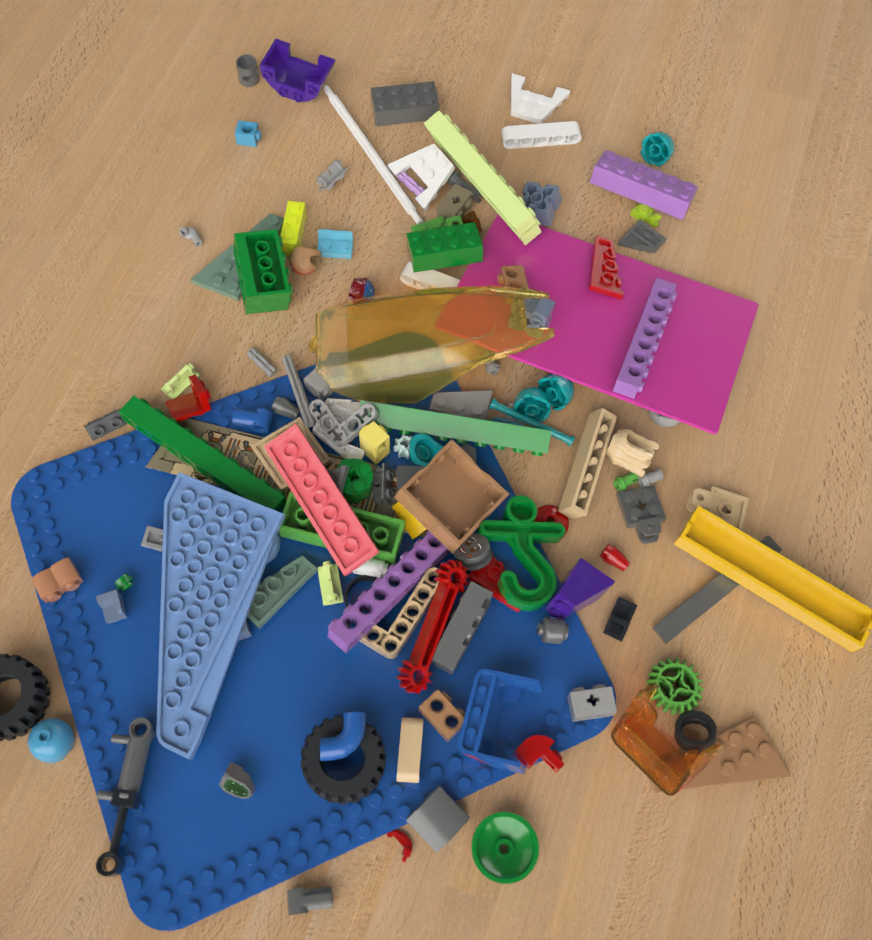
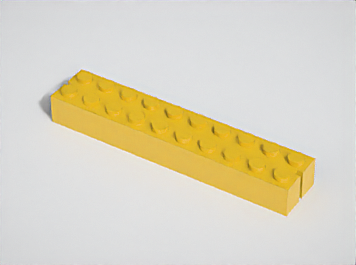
[674,505,872,652]

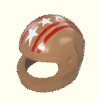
[289,247,322,276]

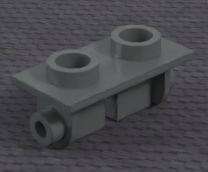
[84,409,128,441]
[373,463,394,506]

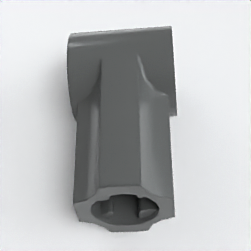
[287,887,333,915]

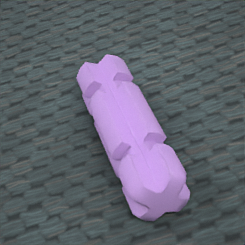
[398,171,425,196]

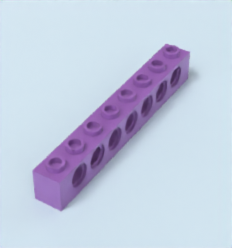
[613,278,677,399]
[328,531,450,653]

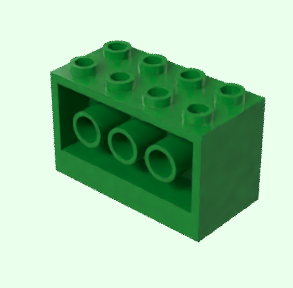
[233,229,293,315]

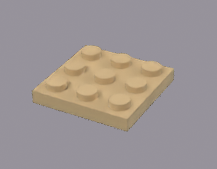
[251,417,331,492]

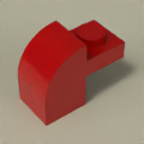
[513,735,565,773]

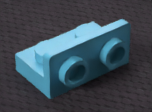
[317,229,353,259]

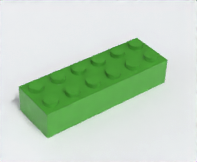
[279,492,406,565]

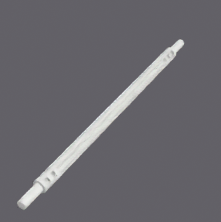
[323,85,423,225]

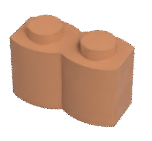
[31,557,83,603]

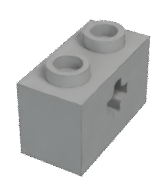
[567,684,617,722]

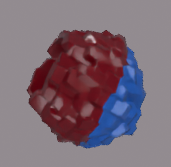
[348,277,375,306]

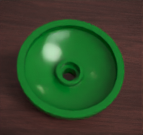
[471,812,539,884]

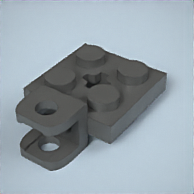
[616,486,666,544]

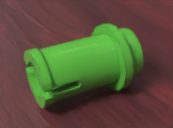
[613,471,639,491]

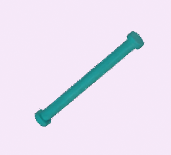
[489,398,575,447]

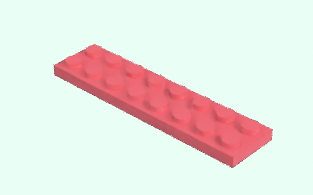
[264,424,380,576]

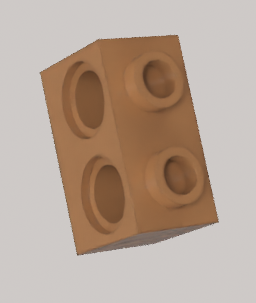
[497,265,529,305]
[419,689,465,742]

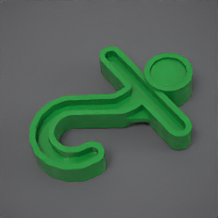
[477,495,565,612]

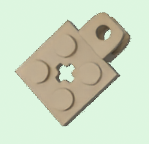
[686,486,749,531]

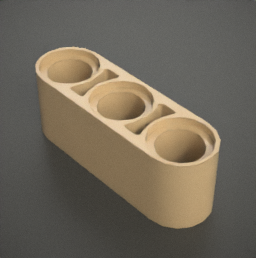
[397,717,423,783]

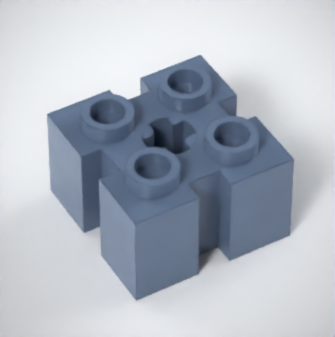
[522,182,562,226]
[507,288,556,341]

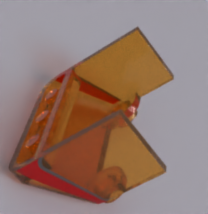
[611,684,722,796]

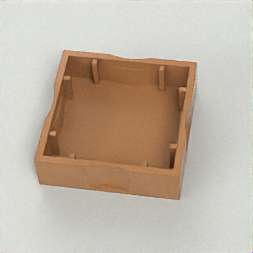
[394,440,509,554]

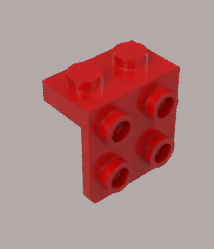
[165,374,211,422]

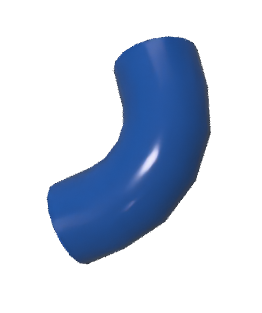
[320,712,366,761]

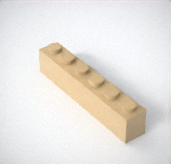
[558,408,617,520]

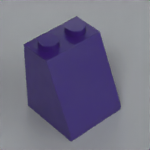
[545,558,615,619]

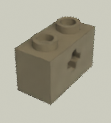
[437,183,473,225]

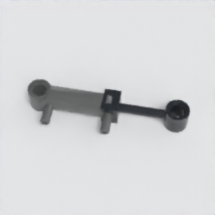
[96,718,156,877]

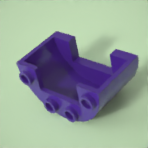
[260,38,335,102]

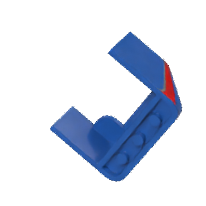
[458,669,544,774]

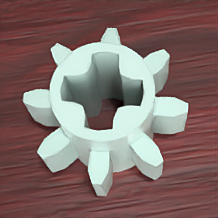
[394,434,413,459]

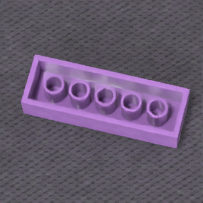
[590,150,698,220]

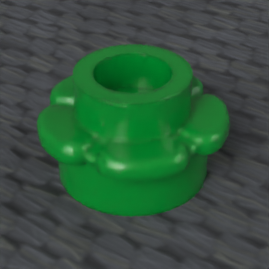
[114,573,134,591]

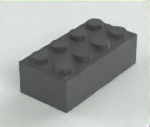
[371,81,439,126]

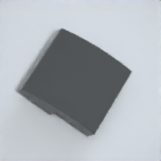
[406,784,470,853]

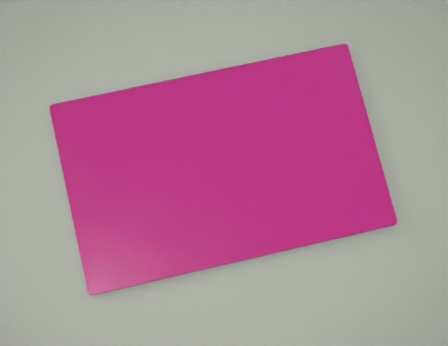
[435,214,759,434]

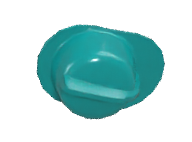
[409,433,443,467]

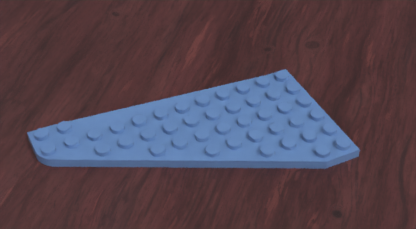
[156,472,286,760]

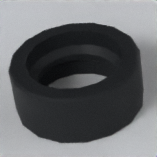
[674,710,717,754]

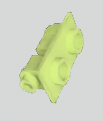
[161,363,200,399]
[317,561,344,606]

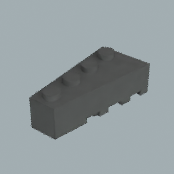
[431,581,493,675]

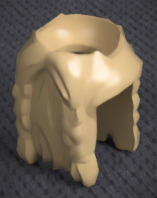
[606,429,660,477]

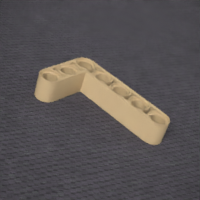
[346,567,439,659]

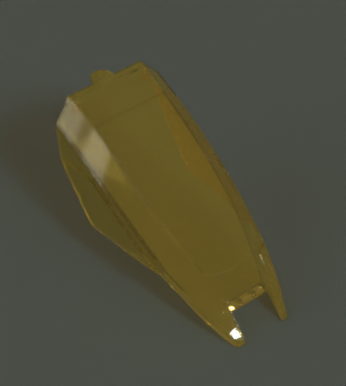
[308,285,554,403]

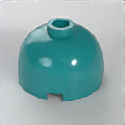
[641,131,675,166]
[537,373,574,411]
[513,387,551,422]

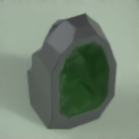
[219,762,256,799]

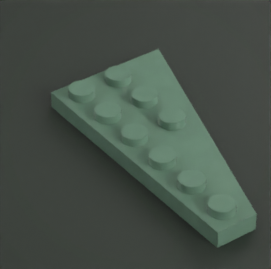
[191,213,284,301]

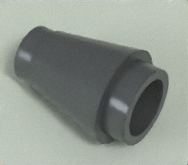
[271,396,300,419]

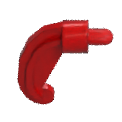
[387,829,413,863]

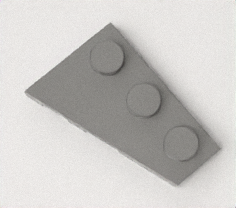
[429,390,493,420]

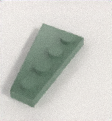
[247,555,318,629]

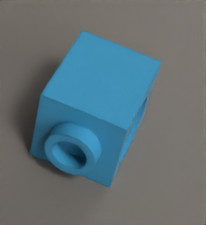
[235,120,261,147]

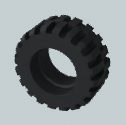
[0,654,51,741]
[300,714,386,805]

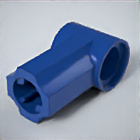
[232,408,273,433]

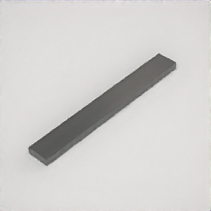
[652,535,782,644]

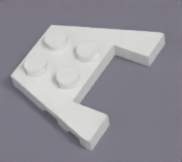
[511,73,570,124]
[387,144,455,212]
[312,398,386,460]

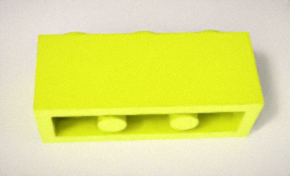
[280,201,307,256]

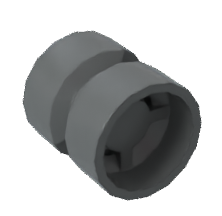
[236,55,259,87]

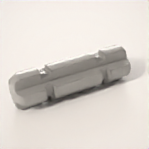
[247,348,276,377]

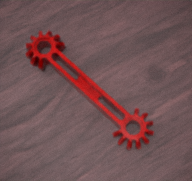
[396,560,470,694]

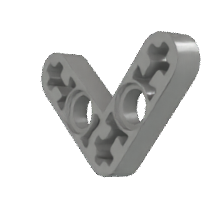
[309,399,379,447]

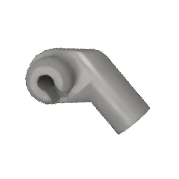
[179,227,203,247]

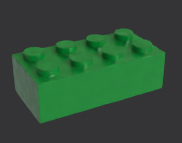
[406,222,483,273]

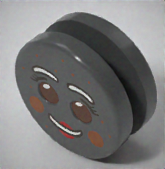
[454,533,492,571]

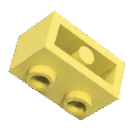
[359,421,390,465]

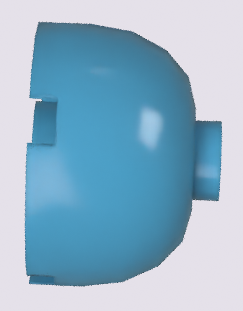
[27,718,75,763]

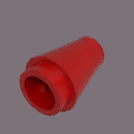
[600,544,630,571]

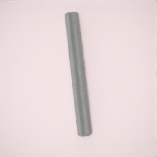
[282,354,315,428]

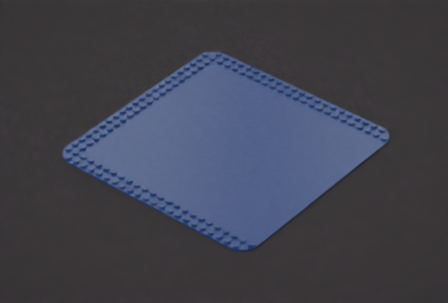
[11,333,616,931]

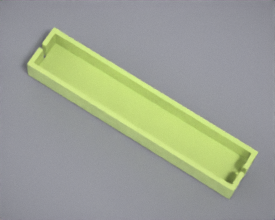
[424,111,542,245]

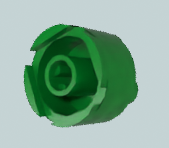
[336,458,374,504]

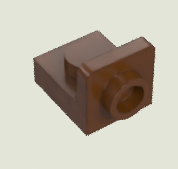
[461,211,483,233]

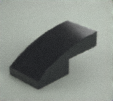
[603,597,638,642]

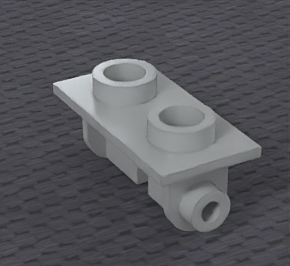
[316,160,349,191]

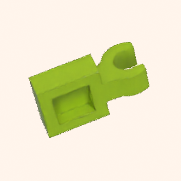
[630,203,661,228]

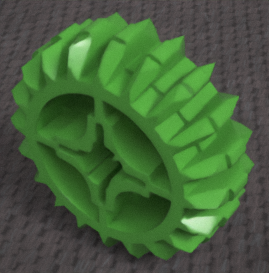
[646,658,704,715]

